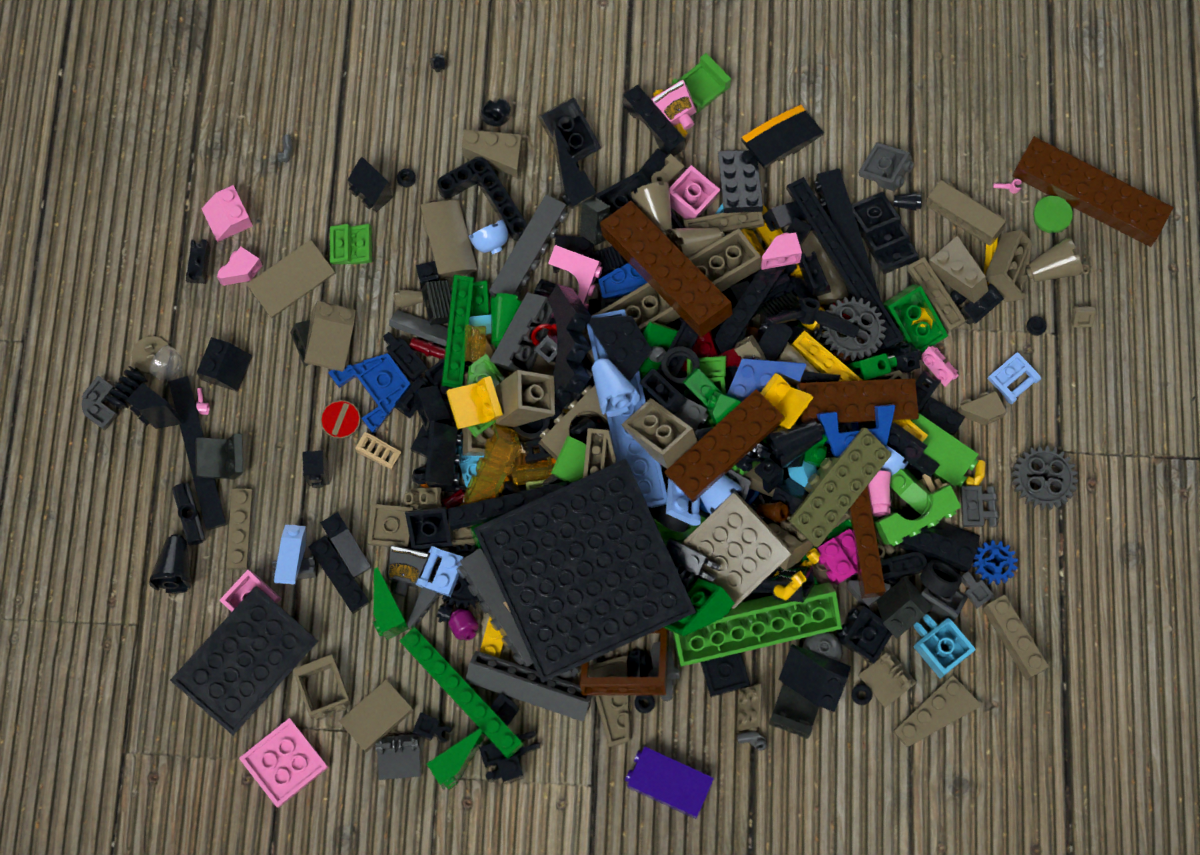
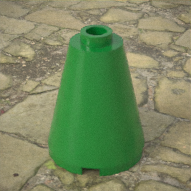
[491,293,522,349]

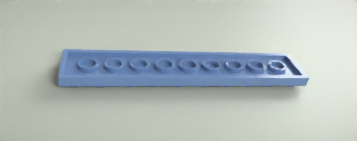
[586,309,667,508]

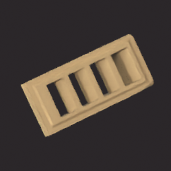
[355,432,401,470]

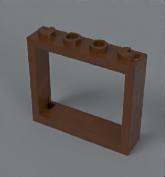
[580,628,669,695]

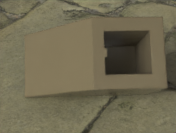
[957,391,1007,425]

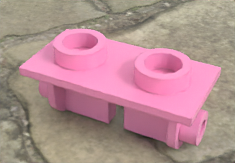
[921,346,959,387]

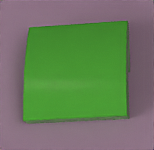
[330,224,372,265]
[551,436,586,483]

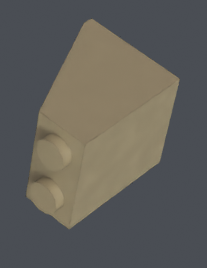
[495,370,555,427]

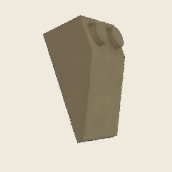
[304,301,356,372]
[621,398,697,469]

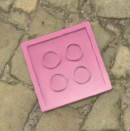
[239,718,329,808]

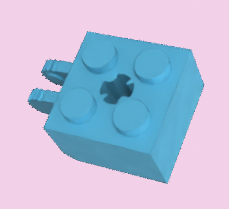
[913,614,976,679]

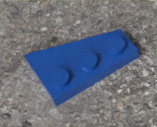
[598,263,648,299]

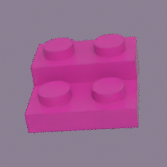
[816,529,858,585]

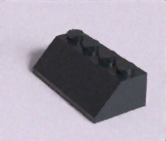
[891,507,980,573]

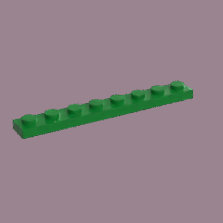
[399,627,523,759]

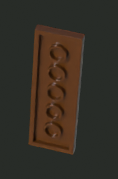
[797,379,919,423]
[664,389,785,503]

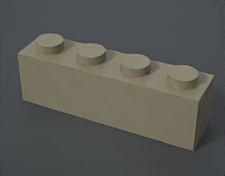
[926,180,1006,246]
[983,595,1049,681]

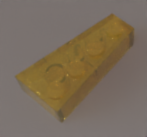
[462,422,522,505]

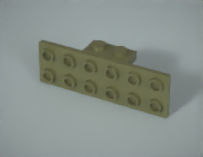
[789,428,892,547]

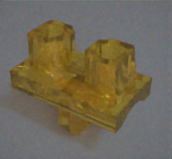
[465,325,486,362]

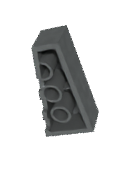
[490,292,553,373]

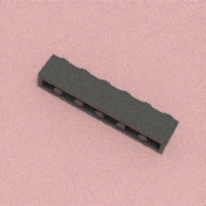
[489,195,568,300]
[457,548,533,667]
[465,651,593,722]

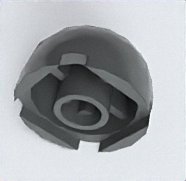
[802,632,843,662]

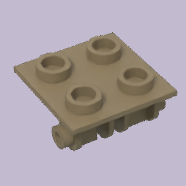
[858,650,916,708]
[737,684,761,731]

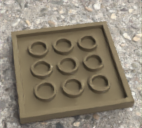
[682,491,793,609]

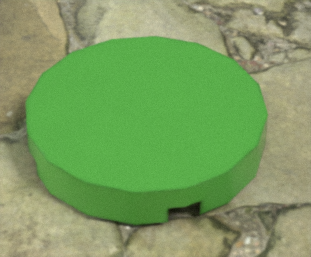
[1033,196,1073,233]

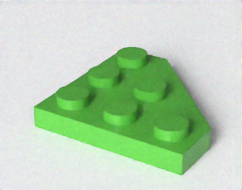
[467,354,504,437]

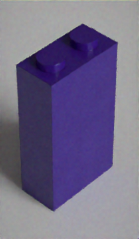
[625,746,714,819]

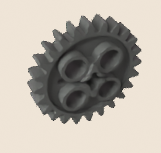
[821,297,886,361]
[1011,445,1079,511]

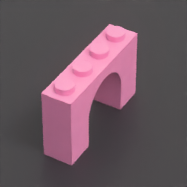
[548,245,603,318]

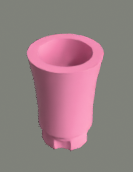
[867,471,891,517]

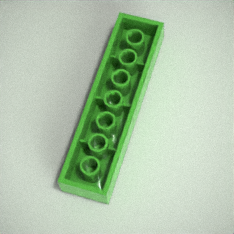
[672,582,842,666]

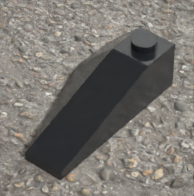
[552,128,596,210]

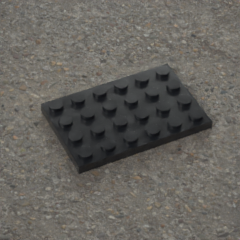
[170,585,319,735]

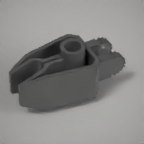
[649,642,679,702]

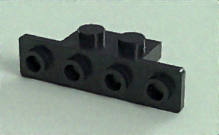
[866,422,940,477]

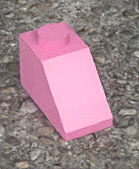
[760,232,802,270]

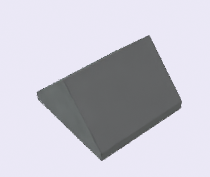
[921,587,968,621]

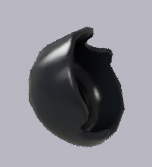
[481,98,511,127]

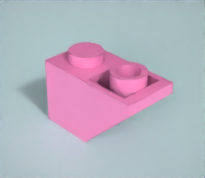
[217,247,262,286]

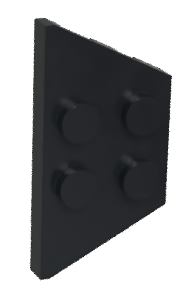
[588,316,652,382]

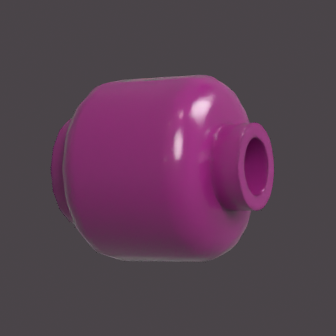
[448,609,479,641]

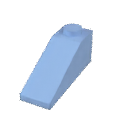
[274,525,306,584]

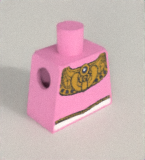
[652,80,697,130]

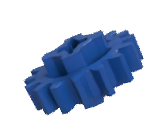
[972,540,1018,586]

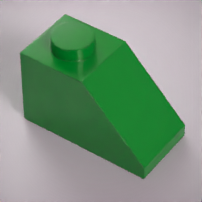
[707,390,742,426]

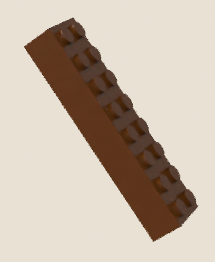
[1012,136,1174,247]
[600,201,733,337]

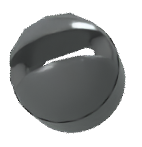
[649,346,666,362]

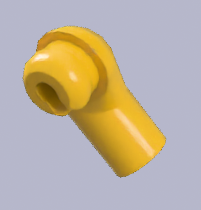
[965,460,986,486]

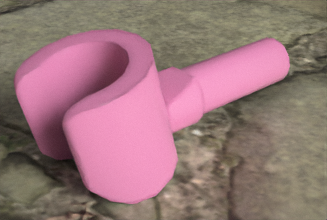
[993,179,1022,194]
[196,388,210,415]

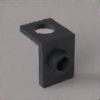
[788,323,823,343]

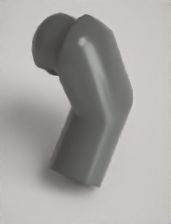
[277,135,293,163]
[736,731,767,751]

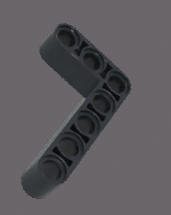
[437,157,527,241]

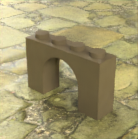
[539,385,609,460]

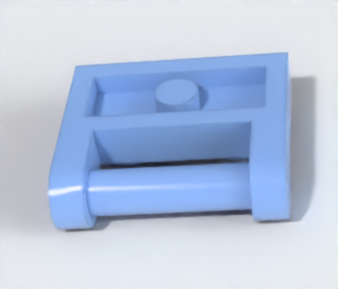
[987,352,1041,404]
[666,478,701,526]
[416,546,464,597]

